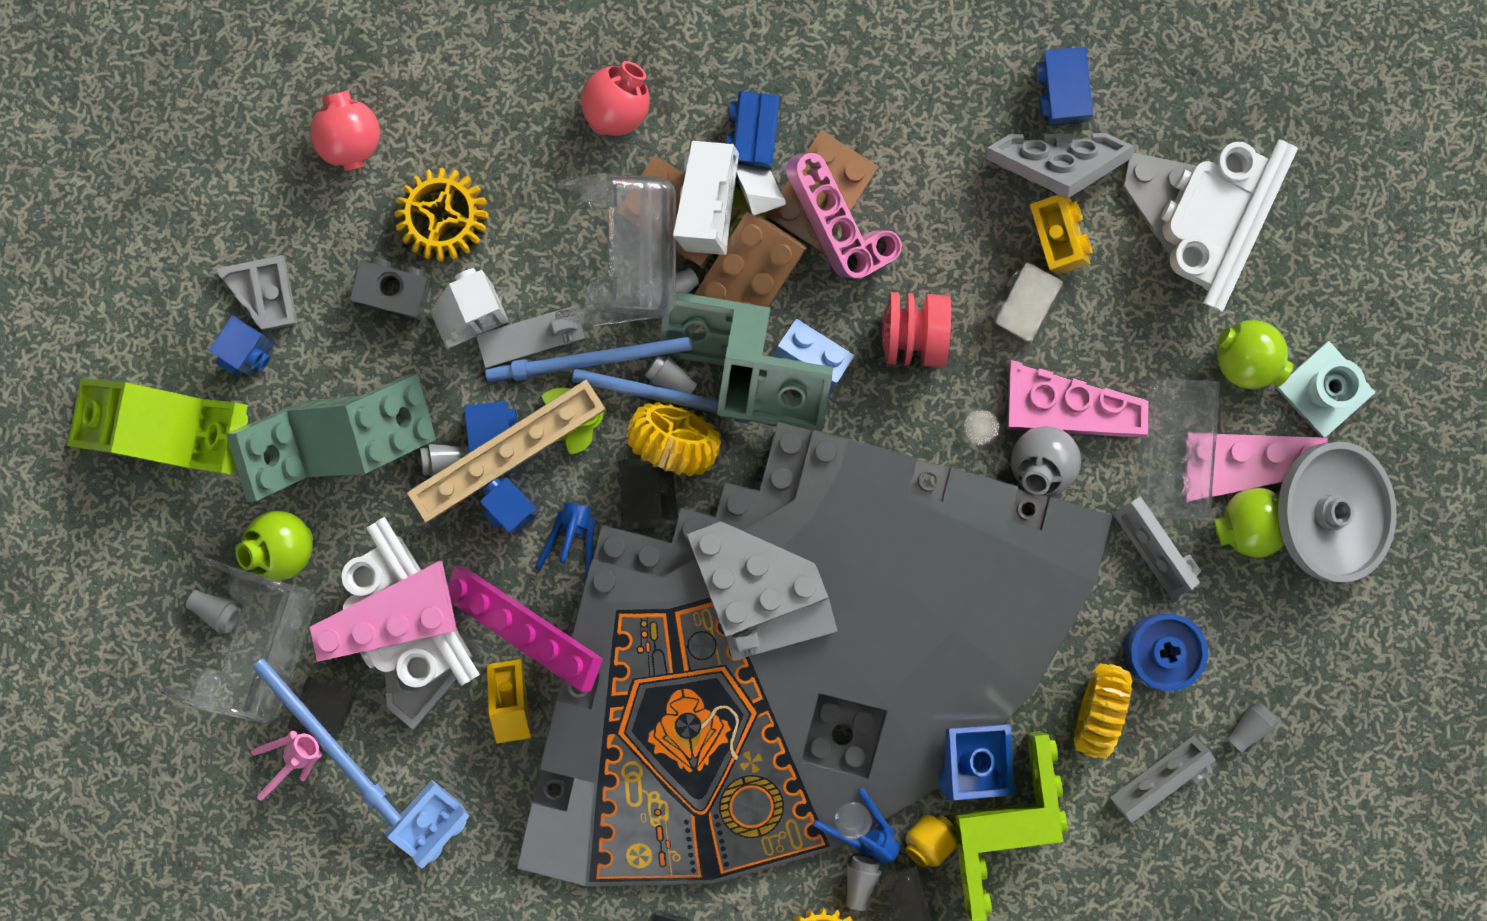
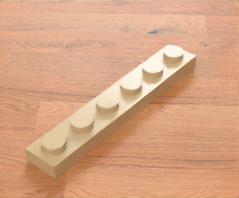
[407,379,606,523]

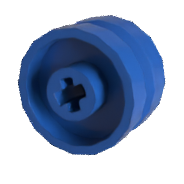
[1123,614,1208,691]

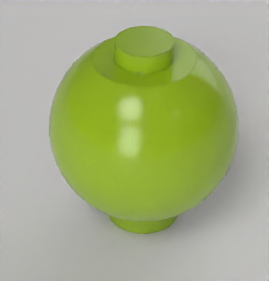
[1217,320,1293,389]
[1214,488,1285,558]
[236,511,313,581]

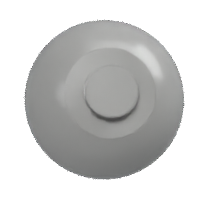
[1011,426,1081,496]

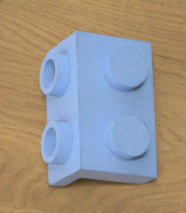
[772,319,855,397]
[384,780,469,869]

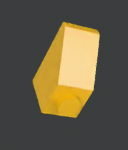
[487,659,531,744]

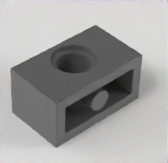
[349,257,432,322]

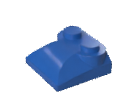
[939,724,1015,800]

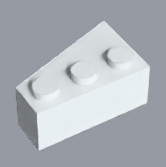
[673,141,739,255]
[430,268,509,349]

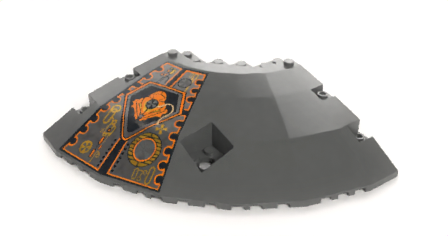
[517,422,1112,886]

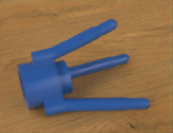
[535,503,596,580]
[813,788,900,865]

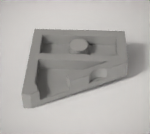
[217,255,298,331]

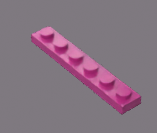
[447,566,603,692]

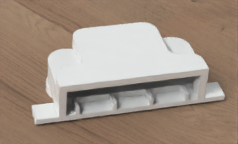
[1161,139,1298,312]
[342,517,480,687]

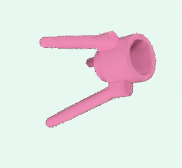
[251,731,322,801]

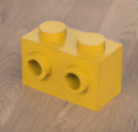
[1030,195,1093,275]

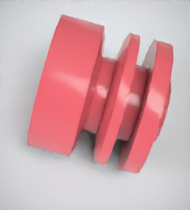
[882,292,951,368]

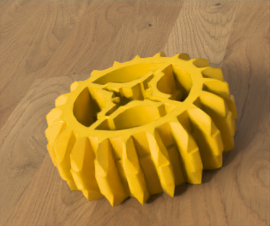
[394,168,489,262]
[626,402,722,476]
[1074,663,1133,759]

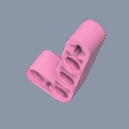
[786,153,902,278]

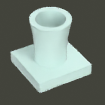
[1276,341,1376,438]

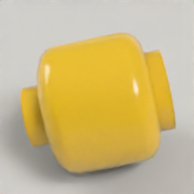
[905,815,957,868]

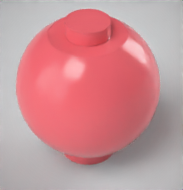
[581,61,650,136]
[310,90,380,171]

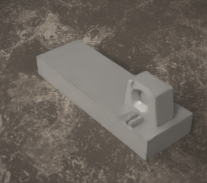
[476,305,586,369]
[1113,496,1201,599]
[726,597,838,661]
[1110,735,1216,823]

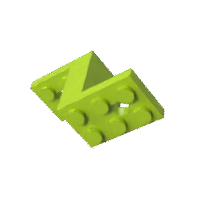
[67,378,248,475]
[953,731,1068,921]

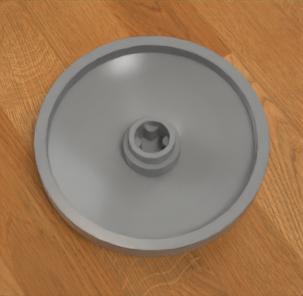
[1278,442,1397,582]

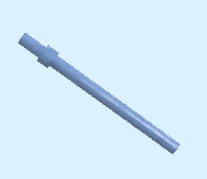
[485,337,692,382]
[572,369,776,427]
[252,658,402,827]

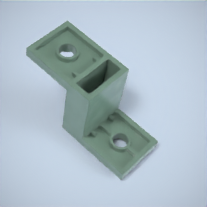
[660,290,833,432]
[226,374,436,502]

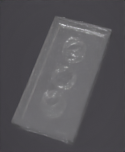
[1141,379,1221,522]

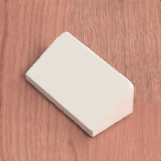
[736,164,786,215]

